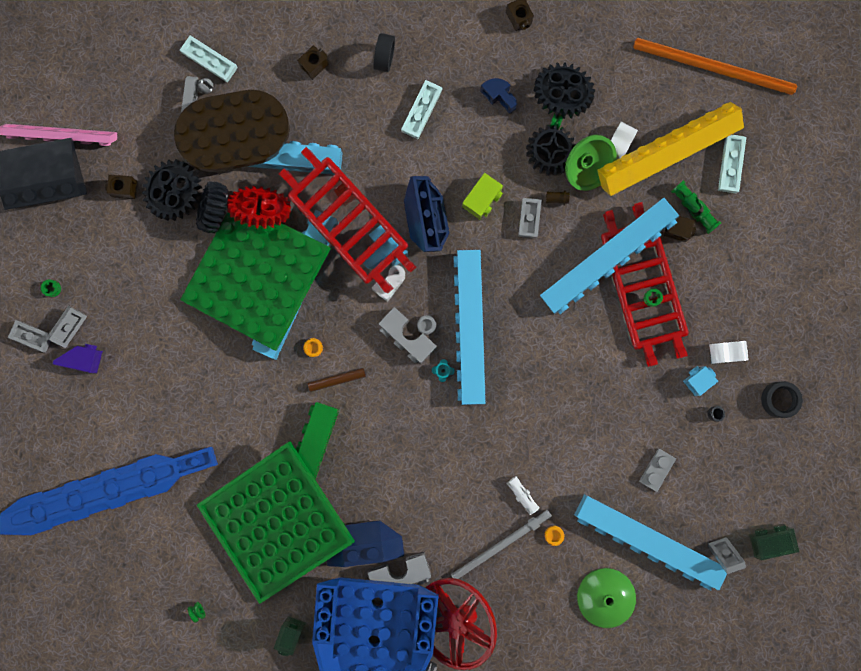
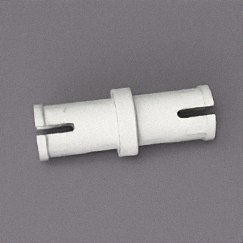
[506,476,539,515]

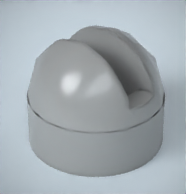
[197,78,214,94]

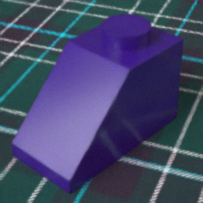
[53,344,103,373]

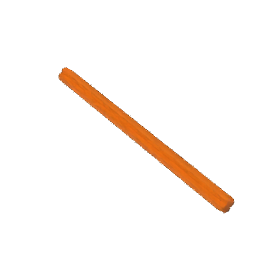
[633,38,797,95]

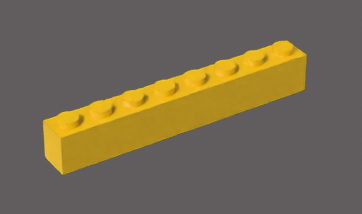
[597,102,744,196]

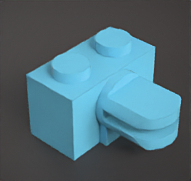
[364,225,409,269]

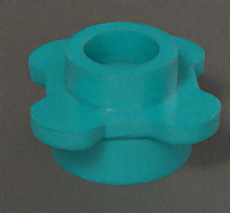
[432,359,455,382]

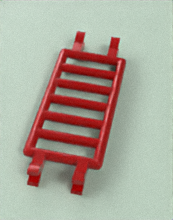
[279,147,416,293]
[601,202,689,367]

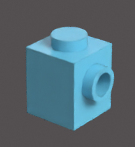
[683,366,718,396]

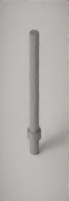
[451,510,552,579]

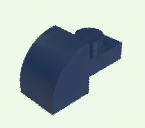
[480,78,517,114]

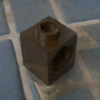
[506,0,534,31]
[297,45,329,80]
[105,174,137,199]
[664,216,696,242]

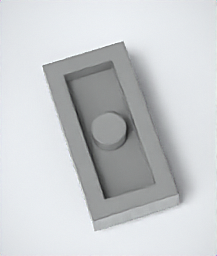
[518,198,542,239]
[47,305,87,348]
[8,320,51,352]
[639,448,676,492]
[708,537,746,574]

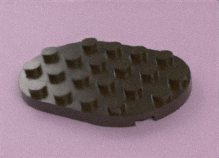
[174,90,290,172]

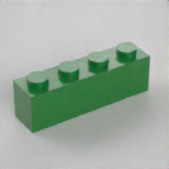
[296,402,340,480]

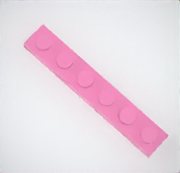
[0,124,117,146]

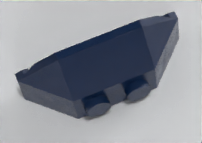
[404,176,449,252]
[327,520,404,567]

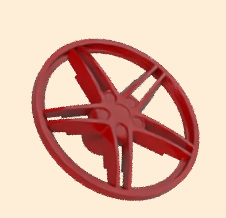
[426,578,497,670]

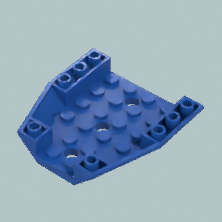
[312,577,438,671]

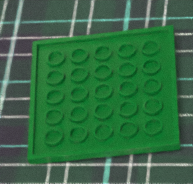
[180,211,331,351]
[197,441,355,604]

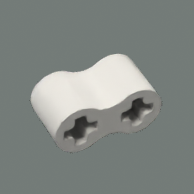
[611,122,638,160]
[709,341,749,364]

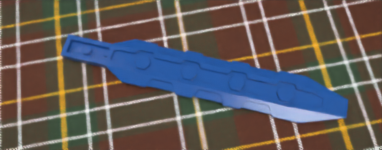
[0,447,218,535]

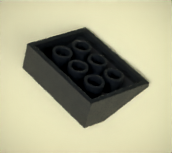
[0,138,87,210]

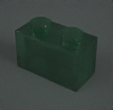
[749,524,799,560]
[273,616,306,656]

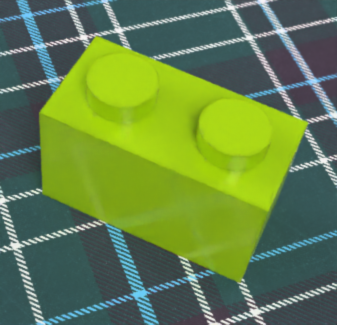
[462,173,503,220]

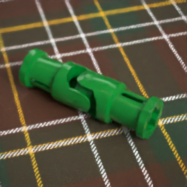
[670,180,721,234]

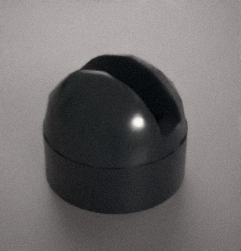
[707,406,725,422]

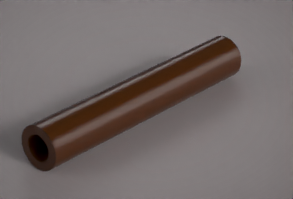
[308,368,366,392]

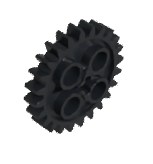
[533,62,595,119]
[142,159,202,221]

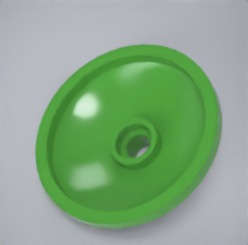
[565,135,617,191]
[577,568,636,628]

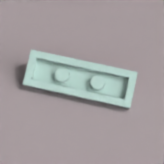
[180,35,238,83]
[401,80,442,139]
[718,135,746,194]

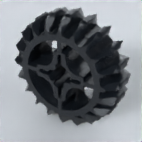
[526,125,576,176]
[196,181,228,234]

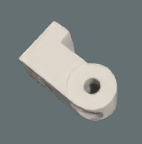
[372,265,405,302]

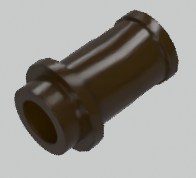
[546,190,570,206]

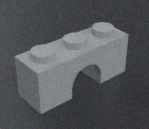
[379,307,437,364]
[368,552,431,585]

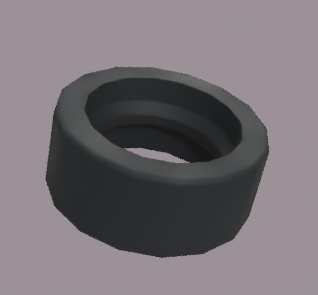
[373,33,395,72]
[761,381,803,418]

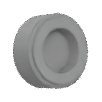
[417,315,436,335]

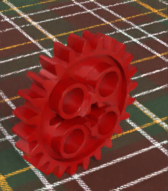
[227,186,291,229]

